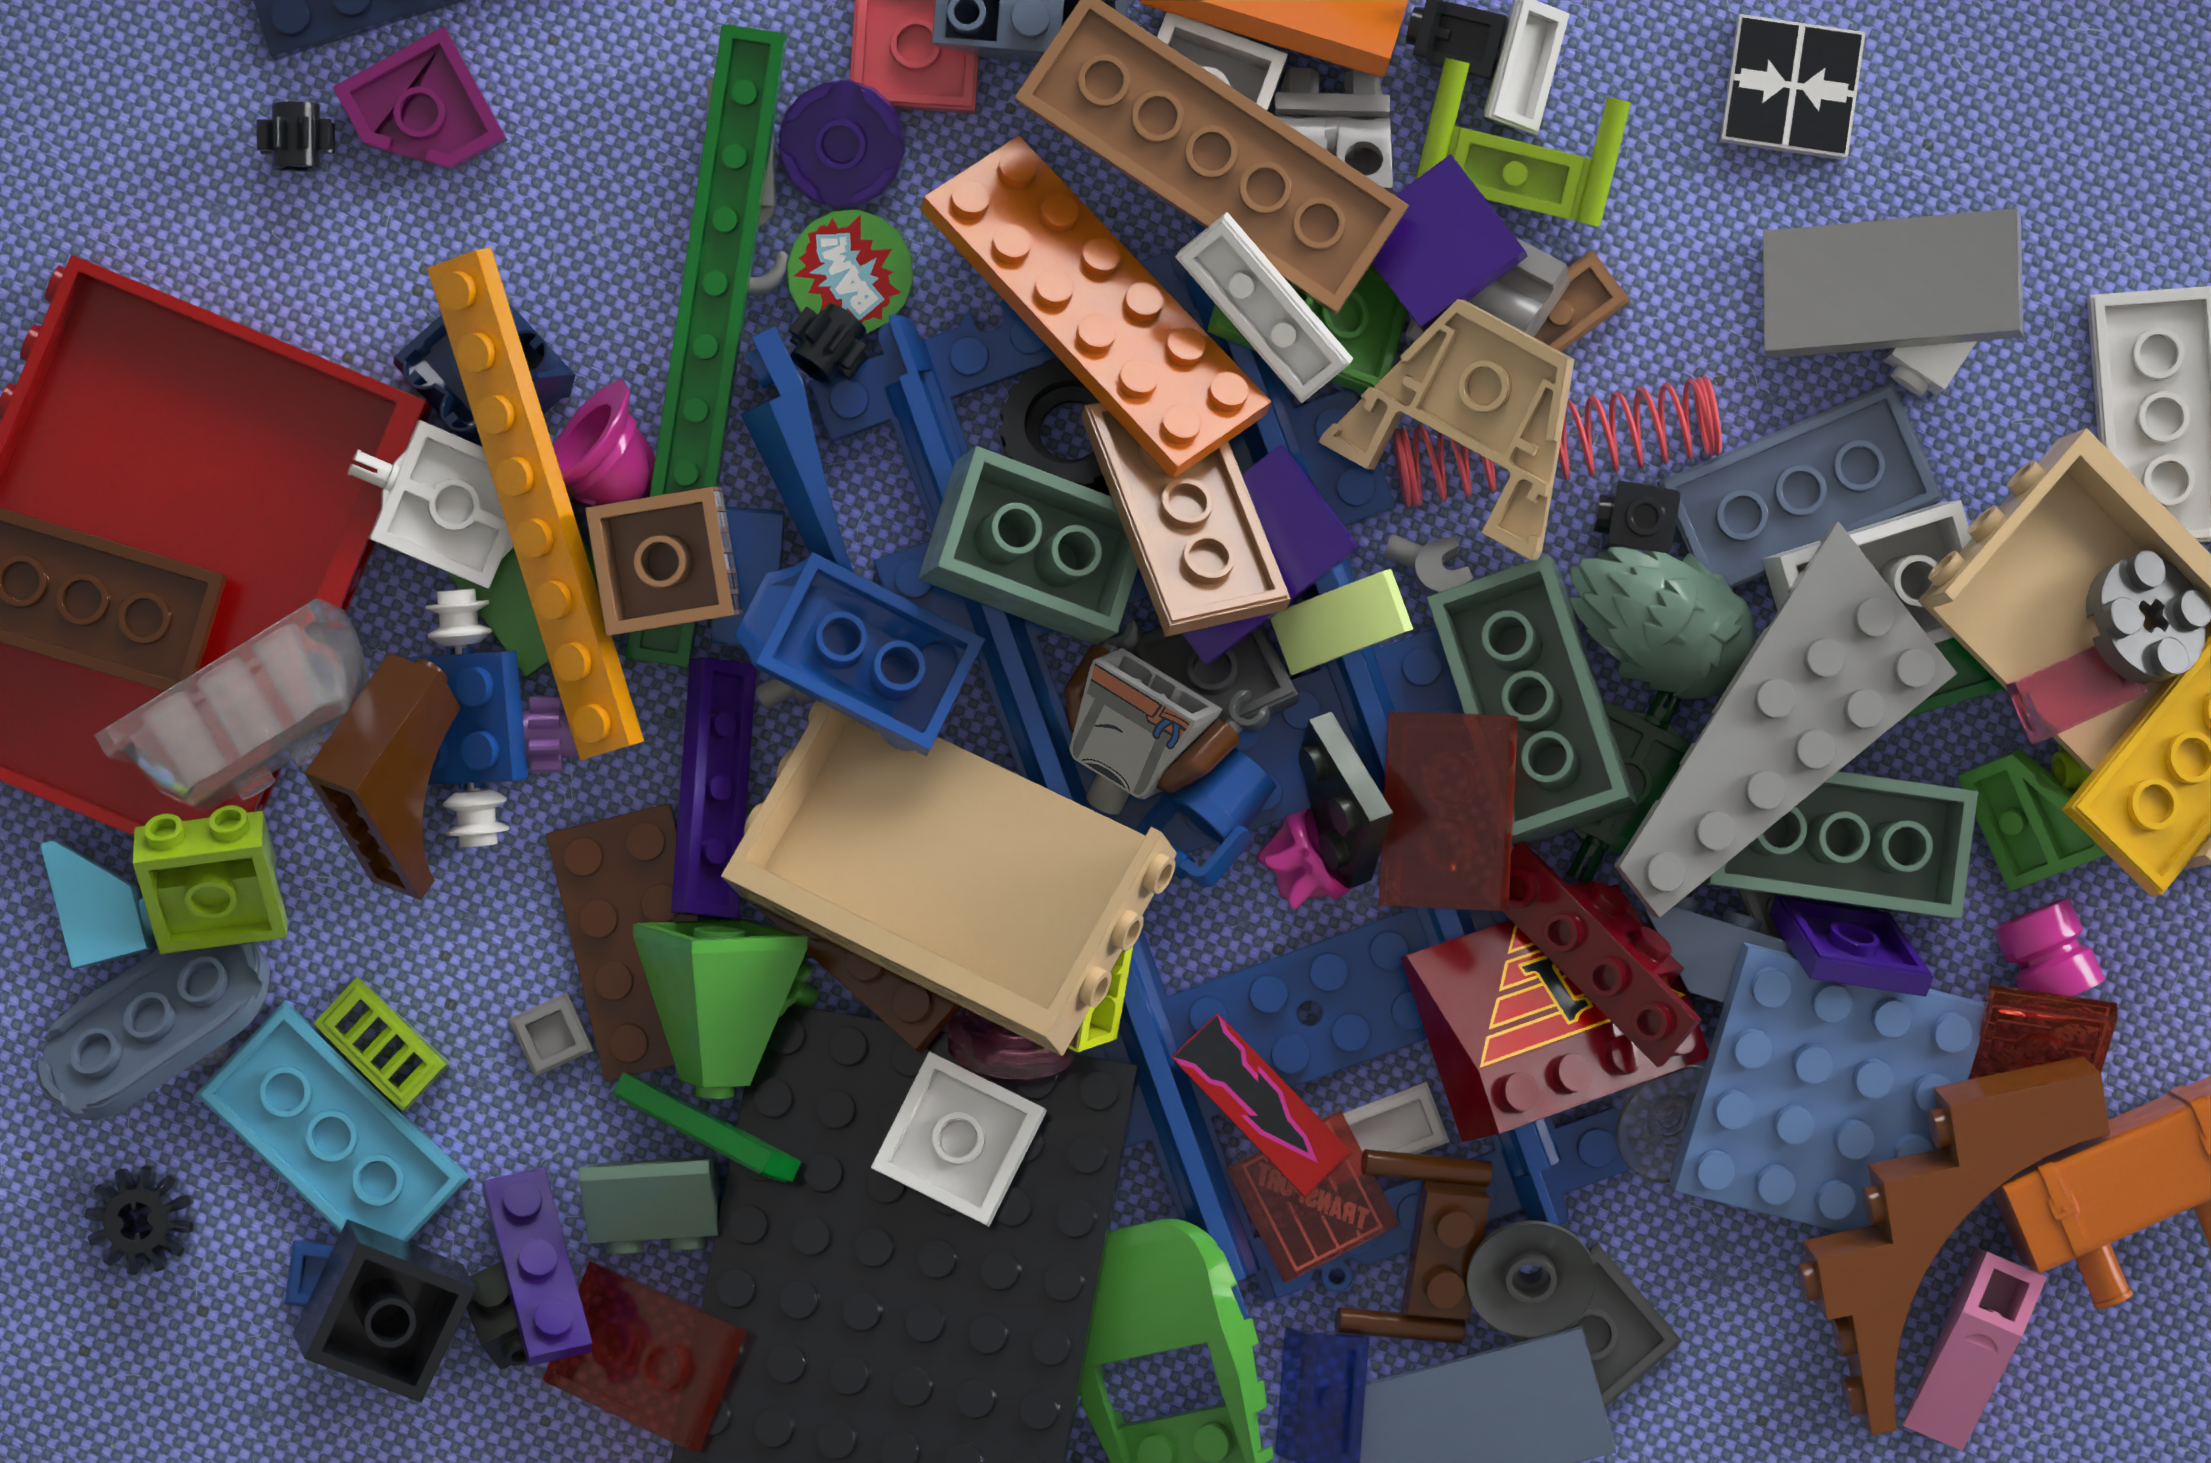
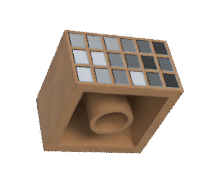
[585,487,743,636]

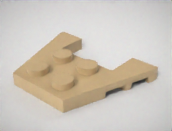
[1319,299,1574,560]

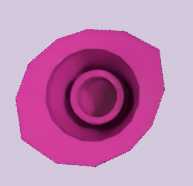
[553,378,655,508]

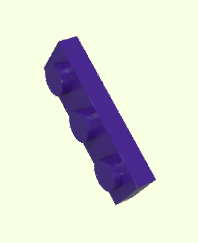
[482,1167,593,1366]

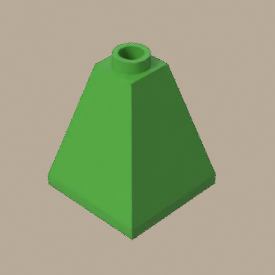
[633,919,808,1099]

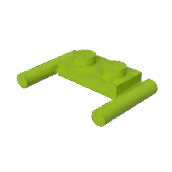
[1415,57,1631,227]

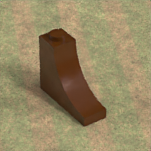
[304,653,461,900]

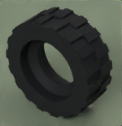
[999,358,1110,496]

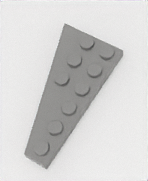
[1614,521,1957,918]

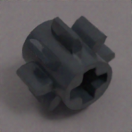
[256,101,335,172]
[788,303,868,383]

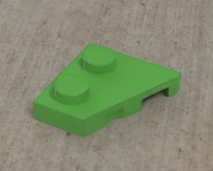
[1957,748,2108,892]

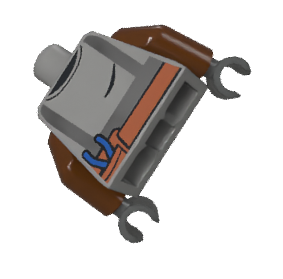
[1065,620,1270,815]

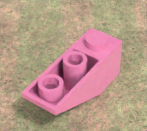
[1902,1248,2047,1451]

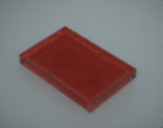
[1379,711,1518,912]
[542,1261,747,1452]

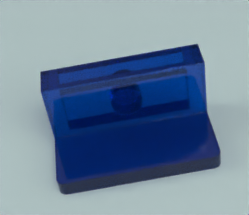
[1276,1327,1369,1463]

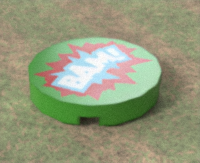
[787,209,914,336]

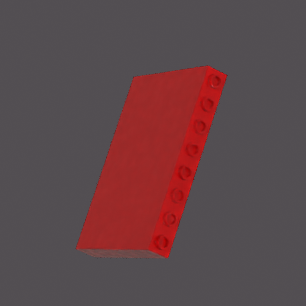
[0,254,433,836]

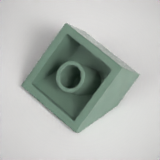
[578,1156,721,1254]

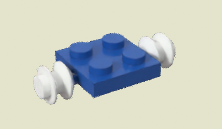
[405,588,528,847]

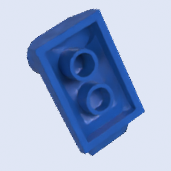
[734,552,985,756]

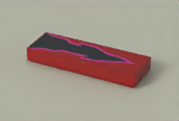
[1171,1013,1352,1199]

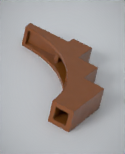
[1797,1056,2110,1436]

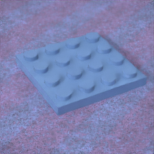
[1669,942,1990,1232]

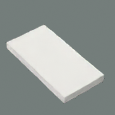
[2086,286,2211,543]

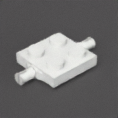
[347,420,514,589]

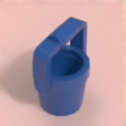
[1136,748,1277,888]

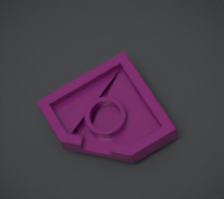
[333,26,508,171]

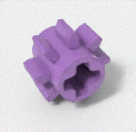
[522,696,579,773]

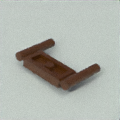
[1335,1149,1492,1344]

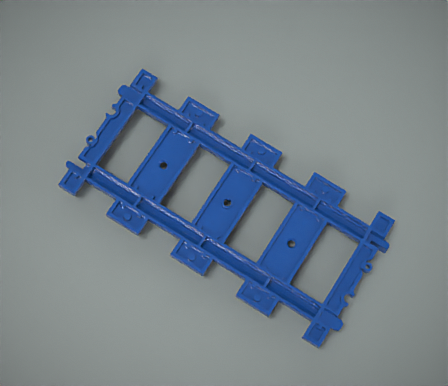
[809,218,1638,1319]

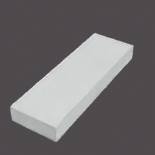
[1175,212,1353,403]

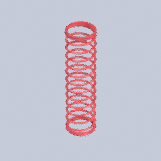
[1393,375,1722,509]

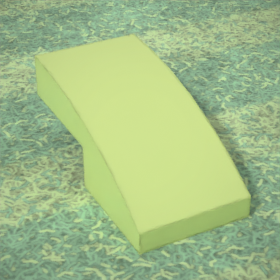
[1270,569,1413,676]

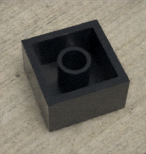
[293,1219,476,1403]

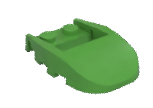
[1080,1219,1274,1463]

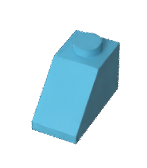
[40,841,157,968]

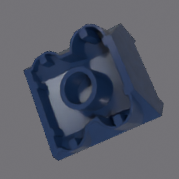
[393,301,576,446]

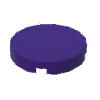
[778,80,906,207]

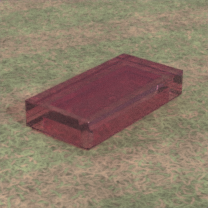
[2006,645,2148,744]

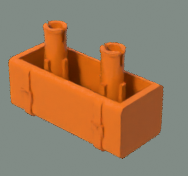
[1991,1076,2211,1309]

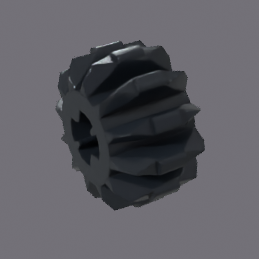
[85,1165,197,1275]

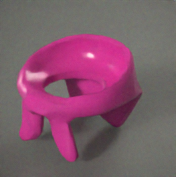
[1256,808,1351,909]

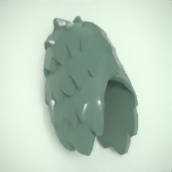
[1570,547,1756,699]

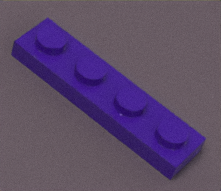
[671,657,757,920]

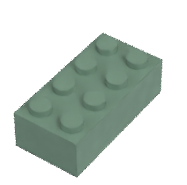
[1427,554,1638,847]
[1700,771,1978,919]

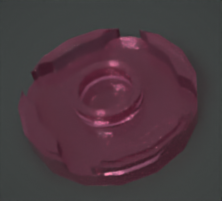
[947,1008,1075,1080]

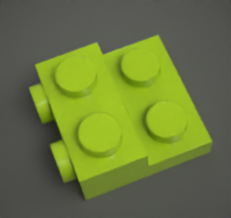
[133,805,288,954]

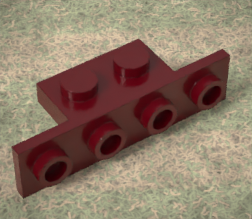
[1481,841,1702,1068]

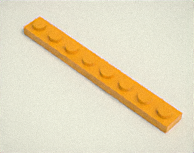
[427,247,644,761]

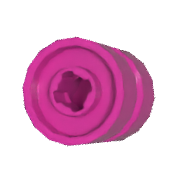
[1992,897,2105,1012]

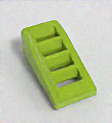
[313,977,451,1111]

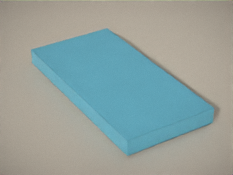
[195,1001,470,1242]

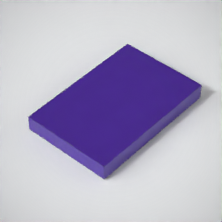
[1137,445,1360,665]

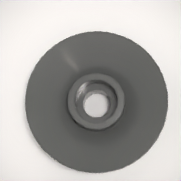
[1467,1221,1596,1338]

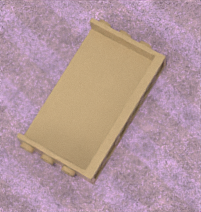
[1918,428,2211,870]
[721,700,1177,1056]

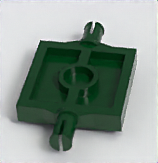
[1566,690,1692,883]

